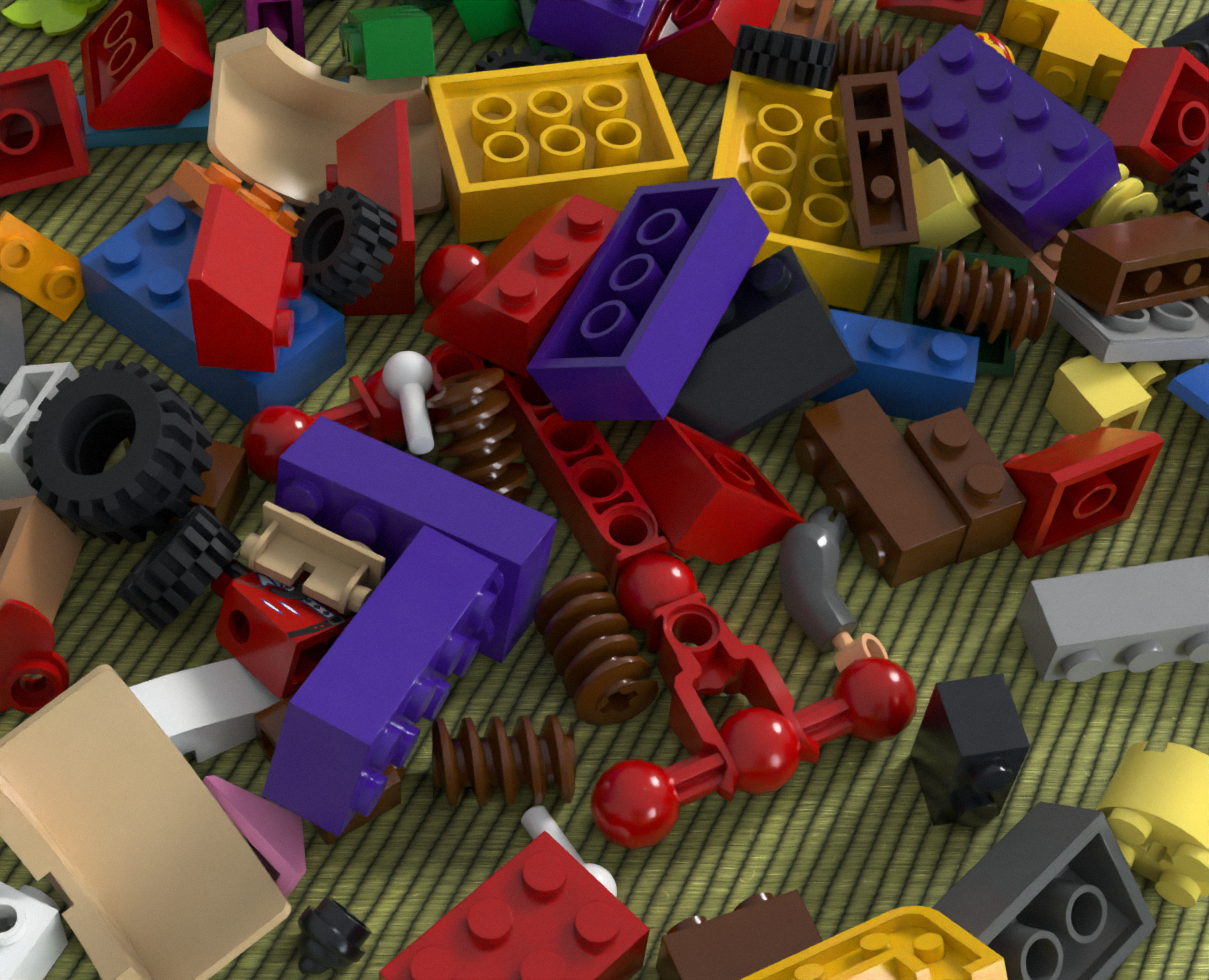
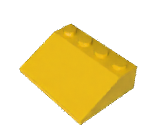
[427,54,689,244]
[712,71,881,312]

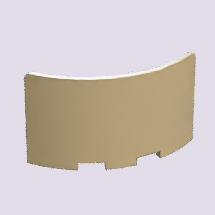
[207,27,445,216]
[0,664,291,980]

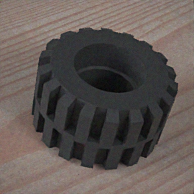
[23,360,213,545]

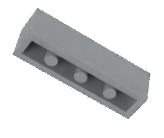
[1016,555,1209,682]

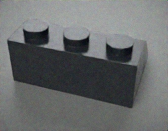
[667,245,859,445]

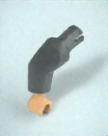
[779,506,888,673]

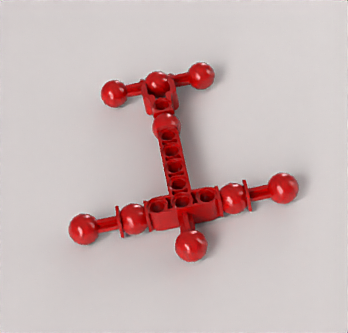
[240,244,917,850]

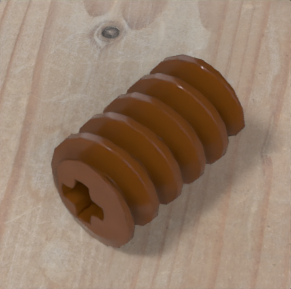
[822,17,925,87]
[917,245,1055,352]
[426,368,533,501]
[533,572,659,726]
[431,715,576,808]

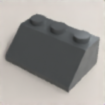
[932,801,1157,980]

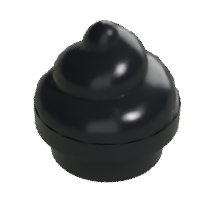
[297,895,372,974]

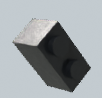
[910,673,1030,827]

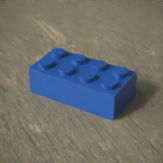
[79,195,346,424]

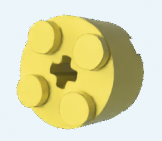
[1095,741,1209,907]

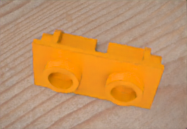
[0,210,85,322]

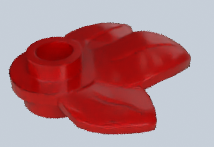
[0,599,70,714]

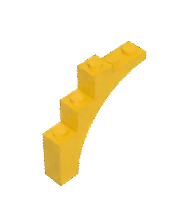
[998,0,1148,106]

